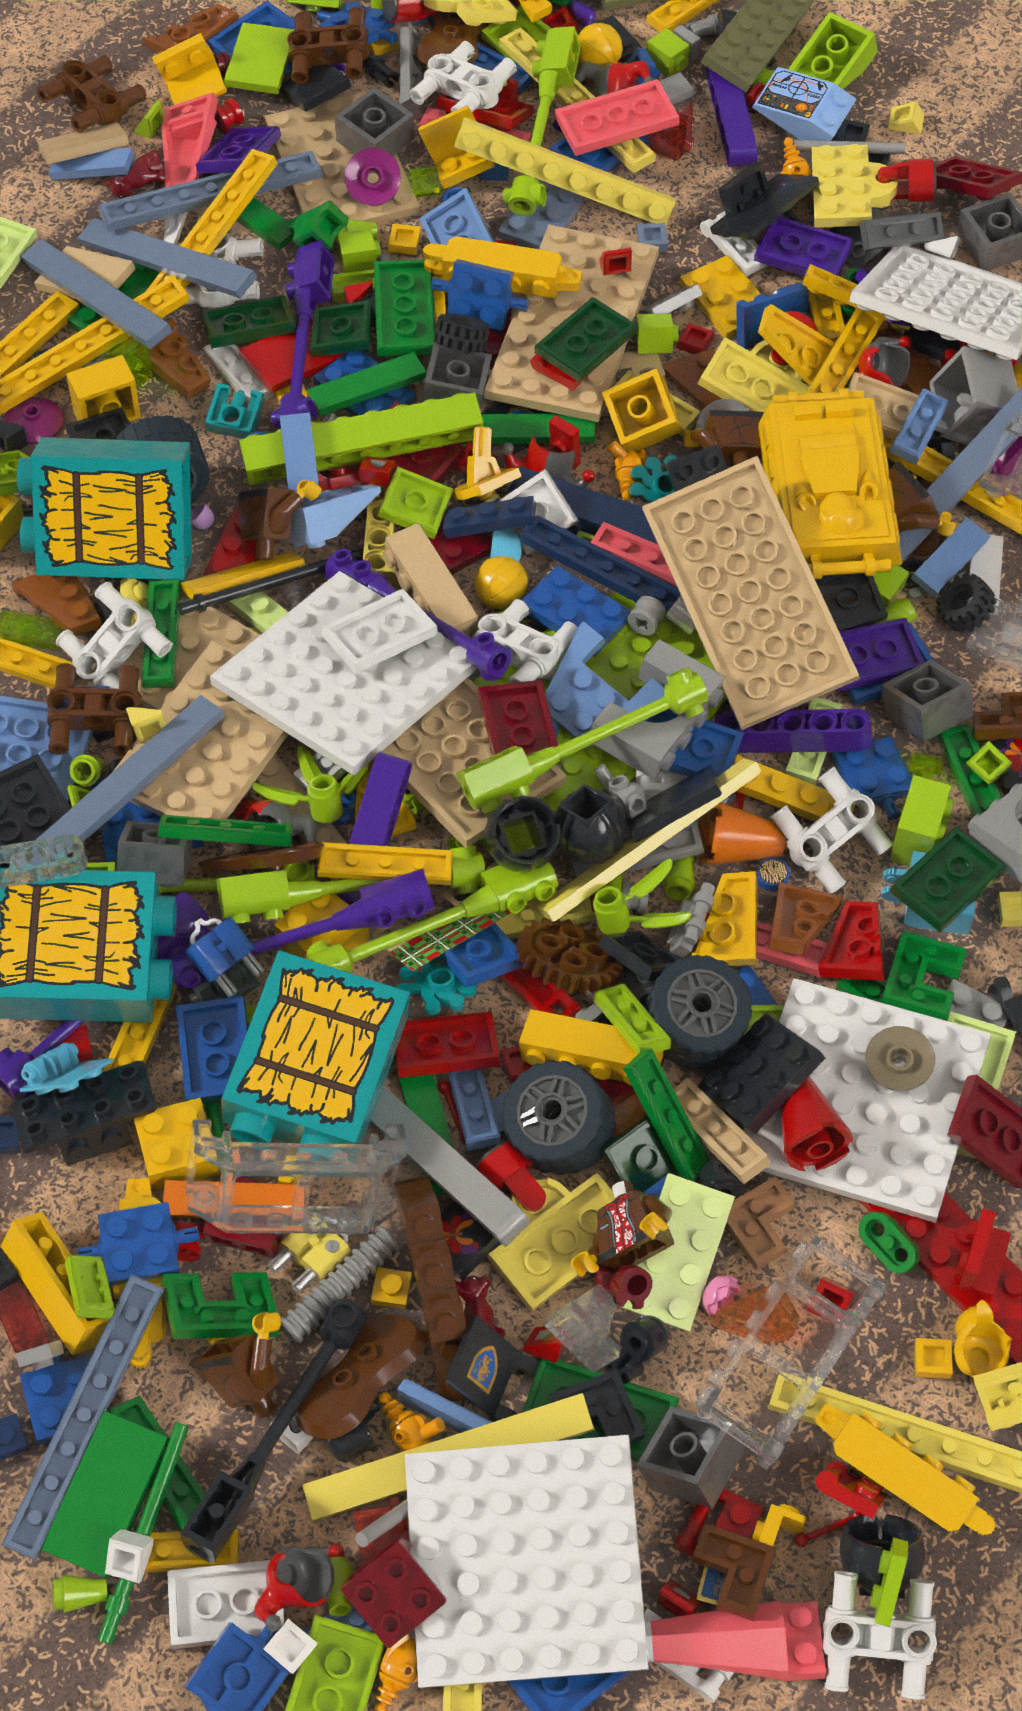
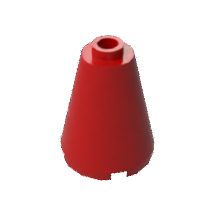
[780,1076,854,1171]

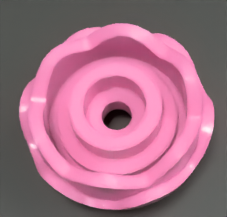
[702,1275,741,1317]

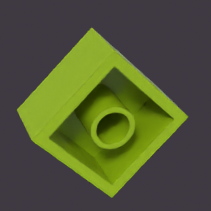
[890,775,954,866]

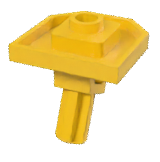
[452,427,522,500]

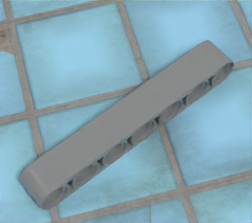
[370,1085,531,1247]

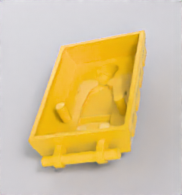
[758,388,902,579]

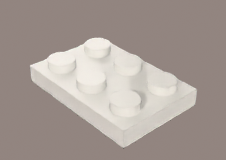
[321,589,437,674]
[167,1560,285,1649]

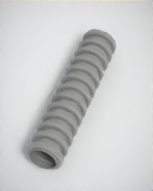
[280,1226,400,1343]

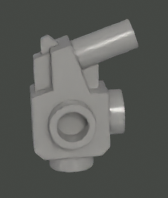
[594,764,647,820]

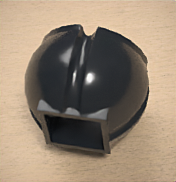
[553,784,627,864]
[485,796,561,872]
[839,1514,926,1598]

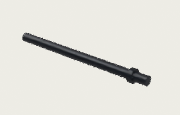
[177,549,364,615]

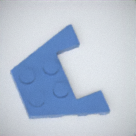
[545,621,664,749]

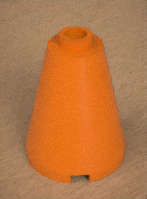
[699,802,789,866]

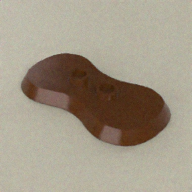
[415,11,490,65]
[198,843,325,875]
[295,1314,428,1439]

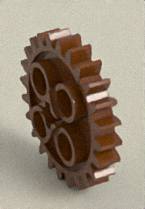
[515,918,623,995]

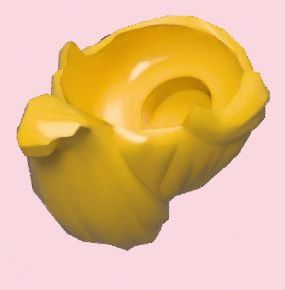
[954,1300,1012,1379]

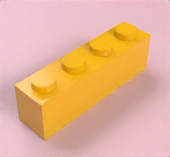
[519,1009,664,1086]
[0,1212,109,1355]

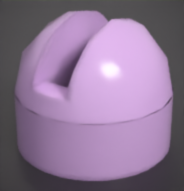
[191,503,215,530]

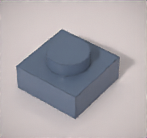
[636,222,668,252]

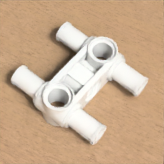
[409,41,517,112]
[177,233,264,309]
[56,582,173,689]
[473,599,578,683]
[770,766,894,893]
[823,1571,937,1700]

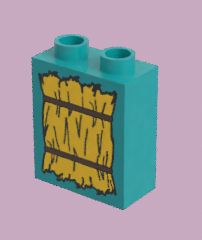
[17,437,192,580]
[0,868,177,1023]
[221,950,410,1170]

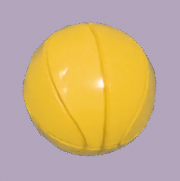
[578,23,623,66]
[474,556,528,610]

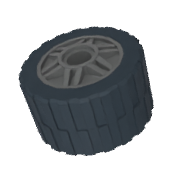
[116,415,210,504]
[644,955,752,1068]
[502,1060,616,1175]

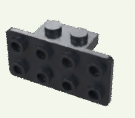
[710,162,820,240]
[12,1061,156,1166]

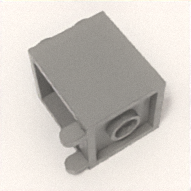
[929,346,1019,445]

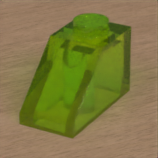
[105,338,153,389]

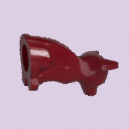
[104,150,165,199]
[595,1265,653,1310]
[455,1274,506,1337]

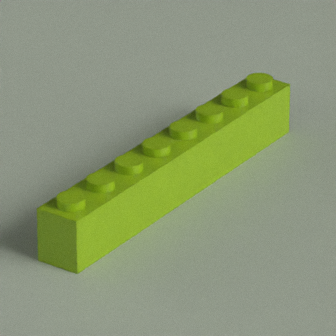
[239,392,483,485]

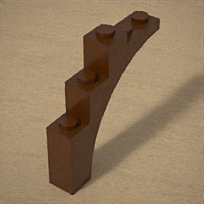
[394,1176,467,1402]

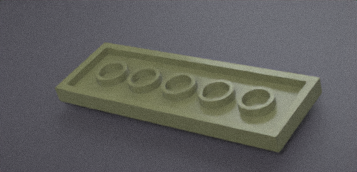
[700,0,814,93]

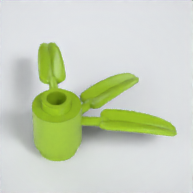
[252,745,370,824]
[593,850,692,935]

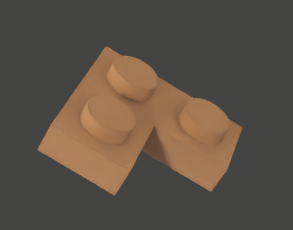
[725,1176,796,1270]

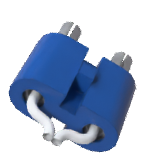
[185,916,264,997]

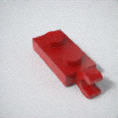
[317,463,363,492]

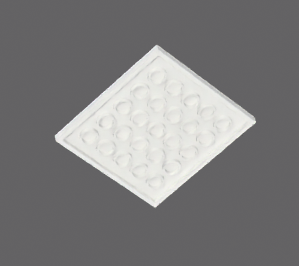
[849,245,1022,360]
[210,571,478,775]
[743,978,991,1223]
[405,1435,649,1688]

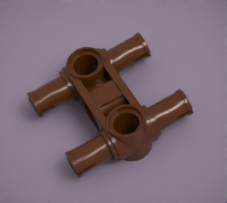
[287,6,370,85]
[37,55,147,133]
[46,663,142,756]

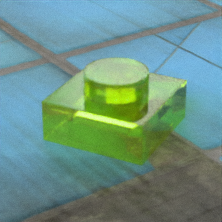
[409,167,441,197]
[909,752,943,778]

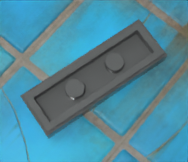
[859,211,945,251]

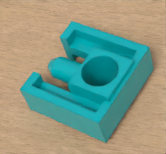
[205,383,265,439]

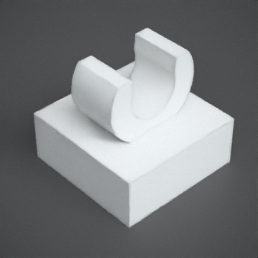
[264,1618,317,1674]

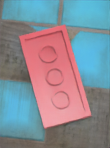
[555,79,679,156]

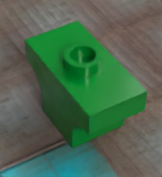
[287,200,349,250]

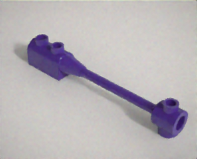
[271,240,335,429]
[325,549,511,681]
[169,869,435,989]
[0,891,211,1098]

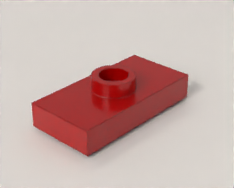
[549,415,581,470]

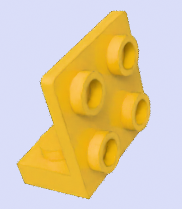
[152,33,227,105]
[418,106,495,189]

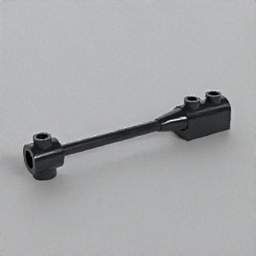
[180,1299,368,1563]

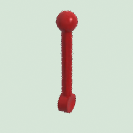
[438,1081,465,1144]
[794,1511,863,1547]

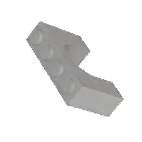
[591,639,724,780]
[967,783,1022,883]

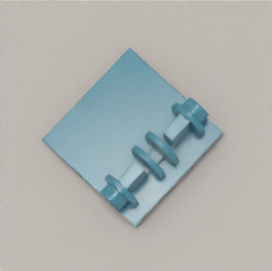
[19,1043,113,1095]

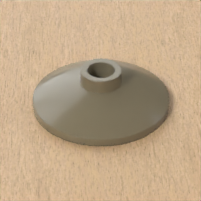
[865,1026,935,1091]

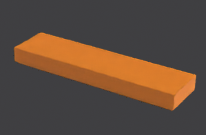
[163,1180,306,1222]

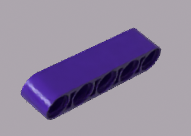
[706,66,758,167]
[714,709,873,753]
[336,752,412,905]

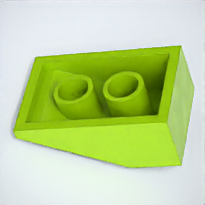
[788,12,878,89]

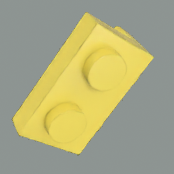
[973,1362,1022,1431]

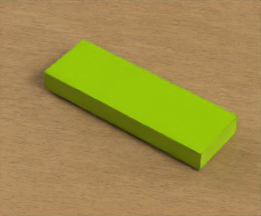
[594,984,671,1055]

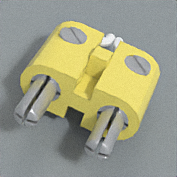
[268,1215,352,1293]

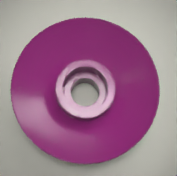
[344,148,401,206]
[4,397,64,444]

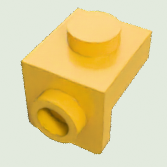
[752,1504,806,1546]

